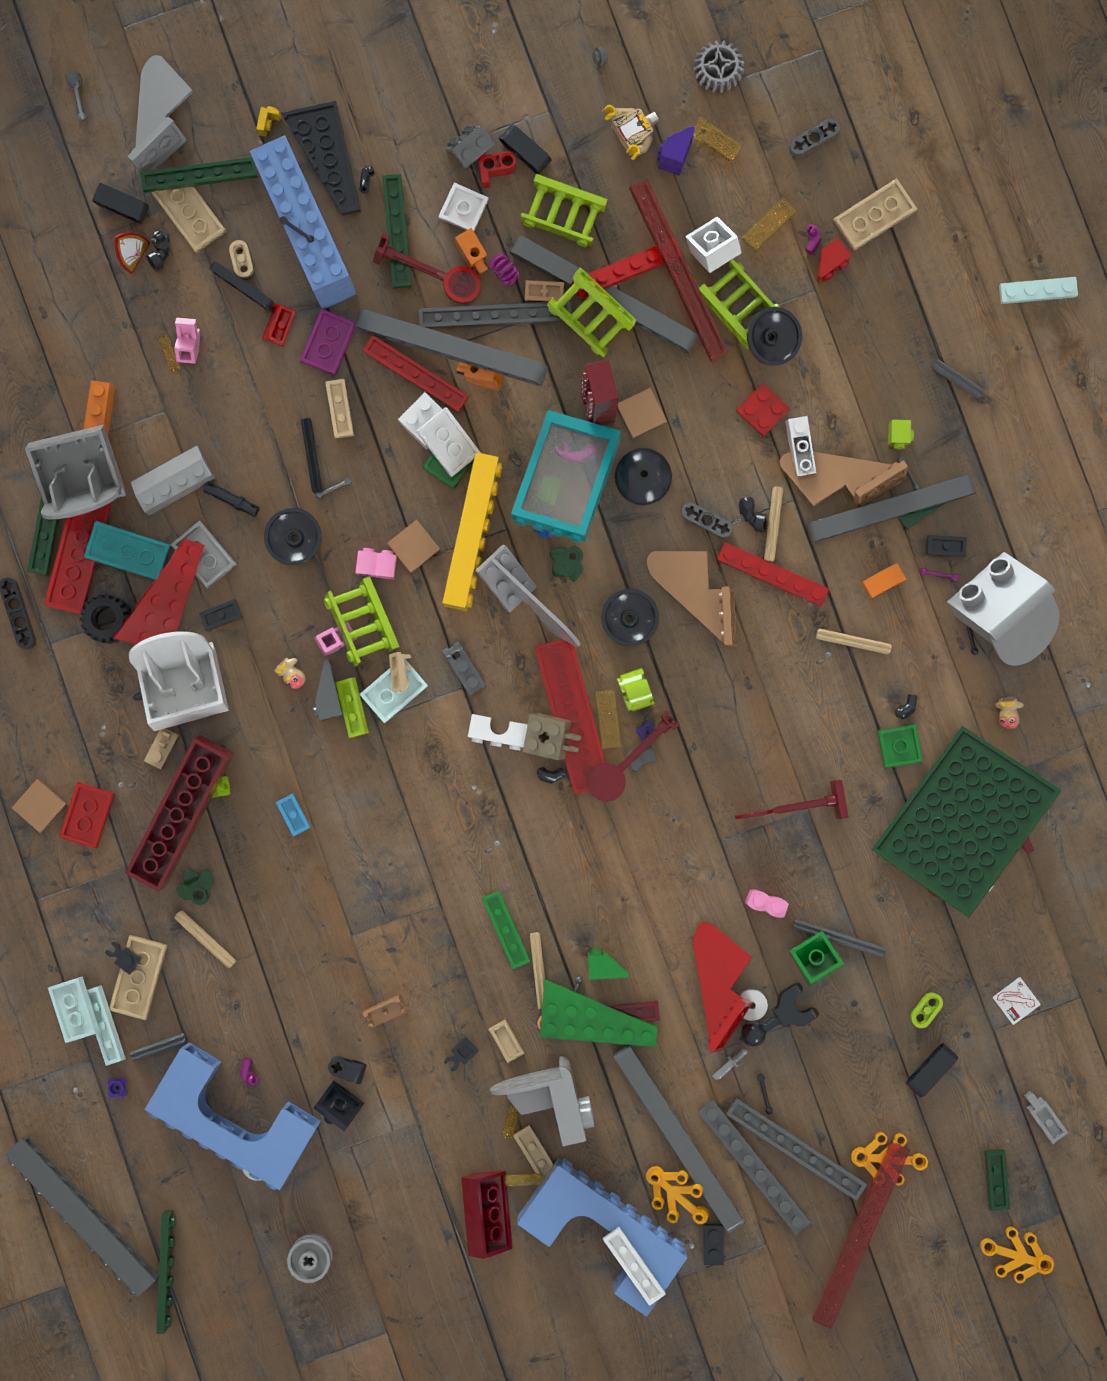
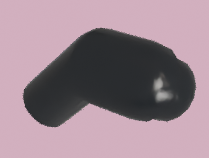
[359,166,375,193]
[895,694,917,719]
[537,767,566,784]

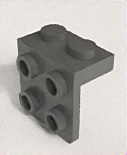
[445,124,495,168]

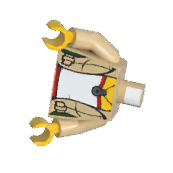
[602,105,659,160]

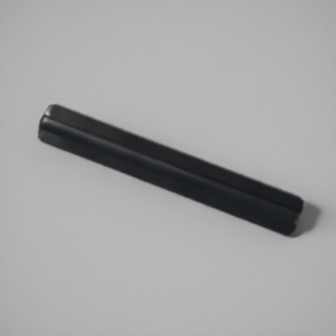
[301,418,323,493]

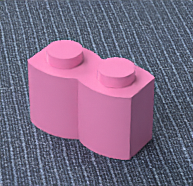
[355,548,397,580]
[745,889,789,918]

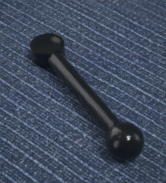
[279,216,314,243]
[966,625,979,655]
[757,1074,773,1114]

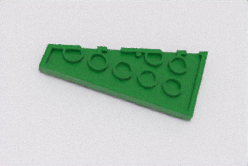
[540,979,657,1047]

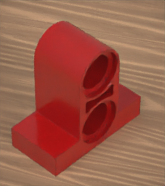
[478,151,516,189]

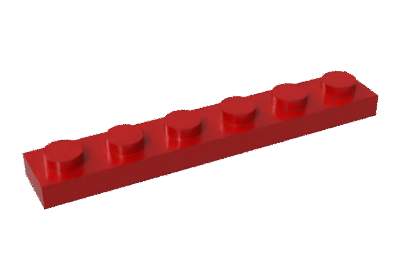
[571,239,681,300]
[362,335,469,413]
[717,542,829,607]

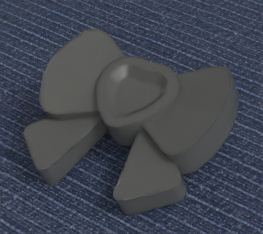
[626,743,656,772]

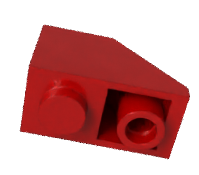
[816,238,852,283]

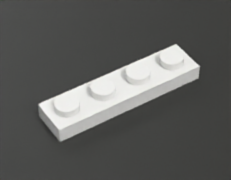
[603,1227,666,1306]

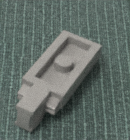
[1024,1091,1068,1144]

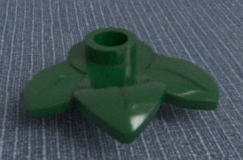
[550,546,583,582]
[176,869,213,905]

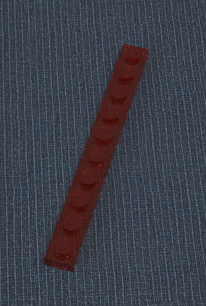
[629,179,729,362]
[812,1141,910,1329]

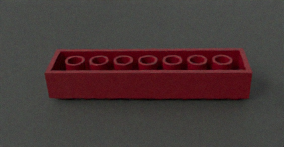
[125,735,234,892]

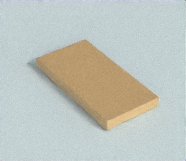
[833,178,918,252]
[151,186,227,254]
[109,935,168,1020]

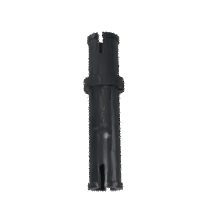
[203,481,260,518]

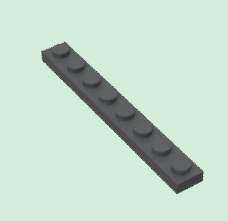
[419,301,571,329]
[726,1097,867,1201]
[698,1099,811,1235]

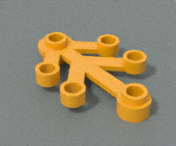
[851,1132,928,1186]
[646,1166,709,1224]
[980,1226,1054,1284]

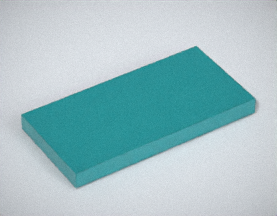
[84,521,171,580]

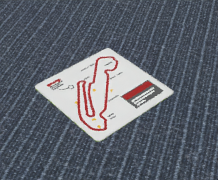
[993,977,1040,1025]

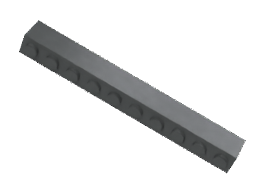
[4,1135,159,1297]

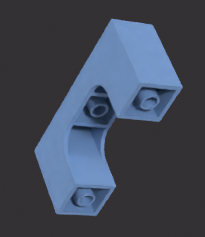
[250,135,357,309]
[144,1042,321,1190]
[517,1157,688,1317]

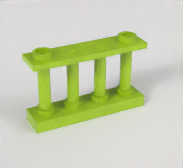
[521,174,608,247]
[697,259,779,349]
[547,267,636,357]
[324,576,400,666]

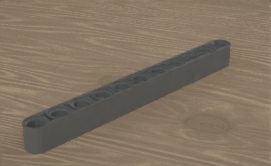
[510,236,699,354]
[354,309,549,386]
[613,1045,745,1234]

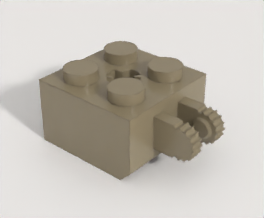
[523,713,581,760]

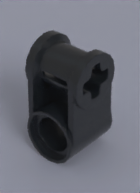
[328,1056,367,1084]

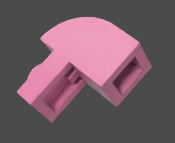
[174,318,200,364]
[315,622,357,656]

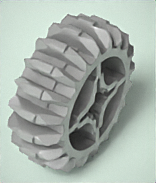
[693,40,744,93]

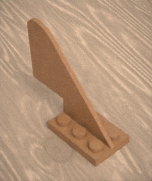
[780,451,908,508]
[647,551,737,647]

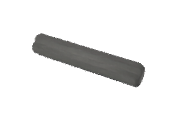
[933,360,984,398]
[130,1033,187,1061]

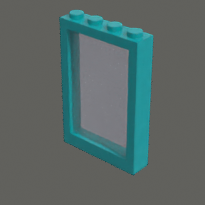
[511,410,621,542]

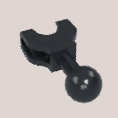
[741,983,819,1047]

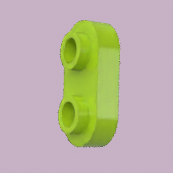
[910,992,943,1028]

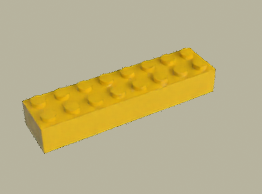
[442,452,502,611]

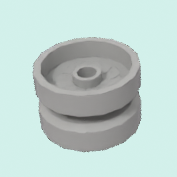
[287,1233,334,1283]

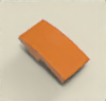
[861,563,907,599]

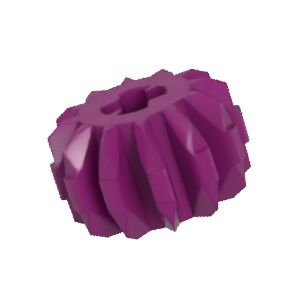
[489,253,520,287]

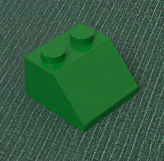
[789,931,844,987]
[587,948,628,980]

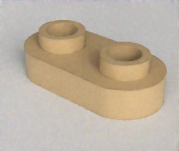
[229,240,254,279]

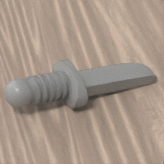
[712,1048,748,1080]

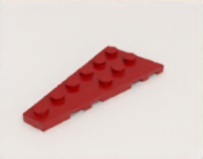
[113,539,204,644]

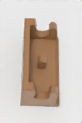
[525,280,564,301]
[362,994,408,1028]

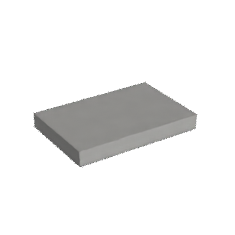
[170,520,237,589]

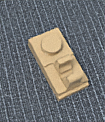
[389,652,412,693]
[144,728,180,770]

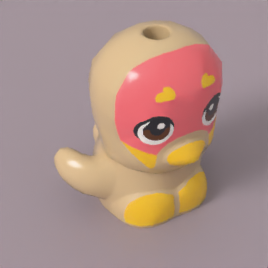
[275,658,306,689]
[995,697,1024,729]

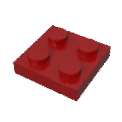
[736,383,790,437]

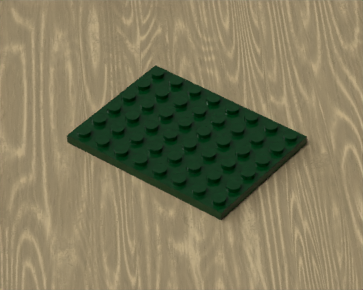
[872,726,1061,918]

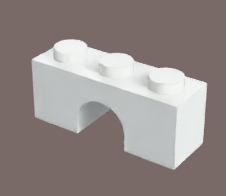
[468,714,527,751]

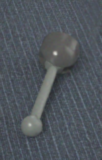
[66,72,86,120]

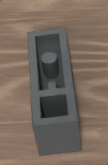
[313,659,344,721]

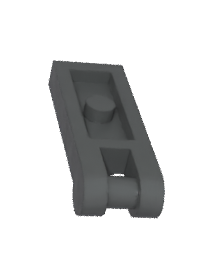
[442,641,486,696]

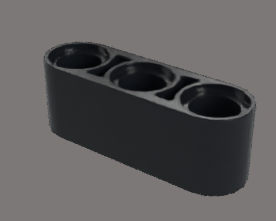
[499,124,552,175]
[92,183,150,224]
[906,1043,958,1098]

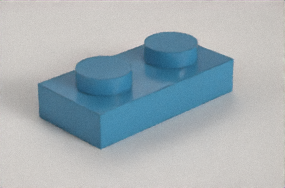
[276,793,311,837]

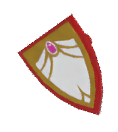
[114,232,151,274]

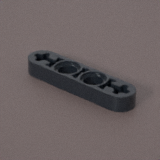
[209,261,275,311]
[0,577,36,649]

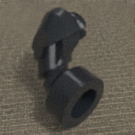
[146,231,170,272]
[738,497,768,533]

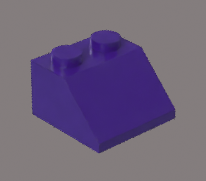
[657,126,695,176]

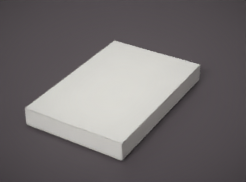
[416,407,481,477]

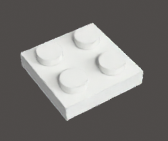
[438,183,489,231]

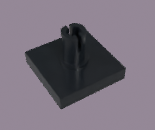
[313,1080,365,1132]

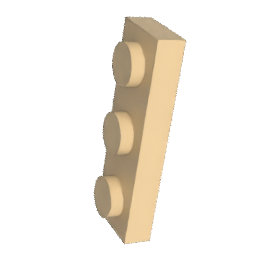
[326,379,354,439]
[513,1124,554,1183]

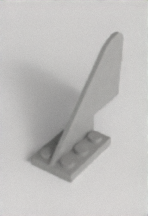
[127,55,193,172]
[475,545,581,648]

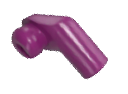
[805,224,822,254]
[240,1058,258,1086]

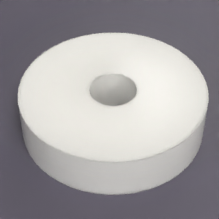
[739,989,768,1021]

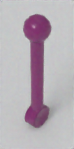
[920,568,959,582]

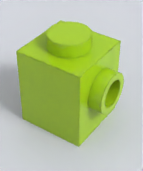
[888,420,914,449]

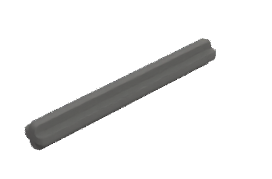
[793,919,886,957]

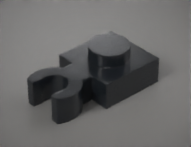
[105,942,142,975]
[444,1036,479,1072]

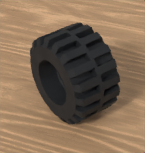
[80,594,131,644]

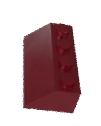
[461,1170,513,1259]

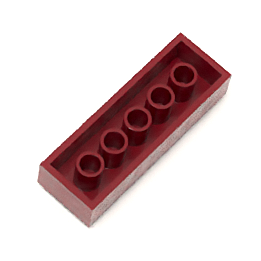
[581,359,619,425]

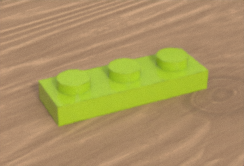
[335,677,369,738]

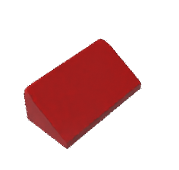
[262,303,296,346]

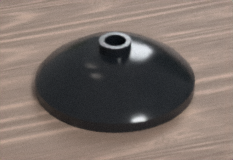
[747,307,802,365]
[615,448,672,505]
[264,508,322,566]
[601,589,659,646]

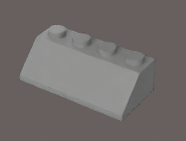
[131,446,216,516]

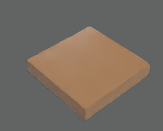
[617,388,667,439]
[387,520,441,573]
[12,779,67,833]

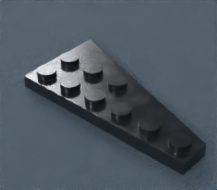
[281,101,361,216]

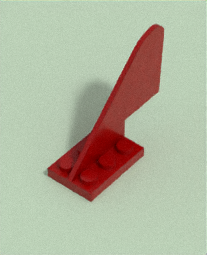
[693,922,753,1052]

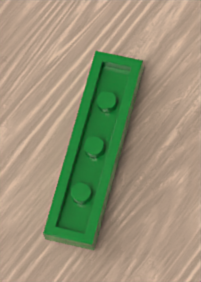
[482,890,531,969]

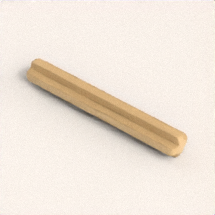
[764,487,783,562]
[816,629,892,654]
[174,910,236,968]
[530,932,545,1009]

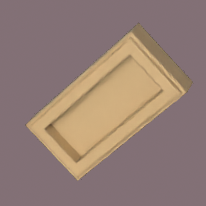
[489,1019,524,1063]

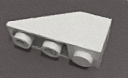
[785,416,816,476]

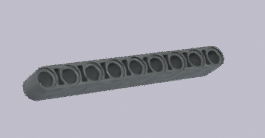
[807,475,976,543]

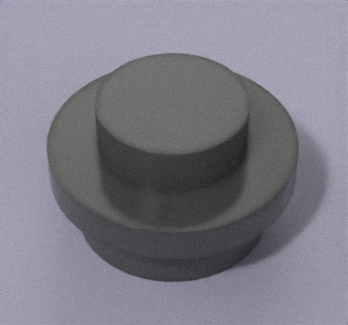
[592,47,608,67]

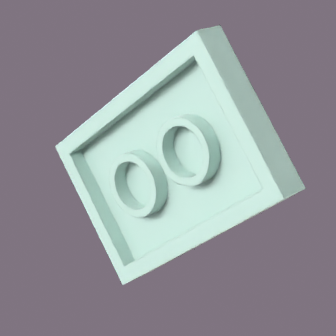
[360,659,428,723]
[48,977,100,1043]

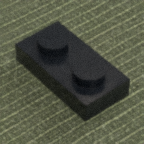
[926,535,967,557]
[199,599,243,631]
[704,1224,724,1265]

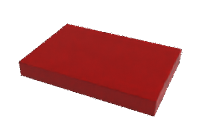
[59,782,115,849]

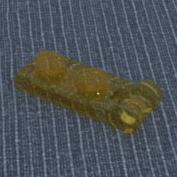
[693,117,743,163]

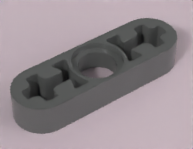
[789,119,840,157]
[681,503,733,539]

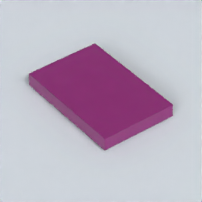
[300,309,356,376]

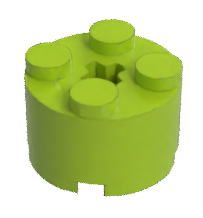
[617,668,654,712]

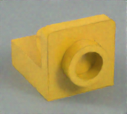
[256,106,282,137]

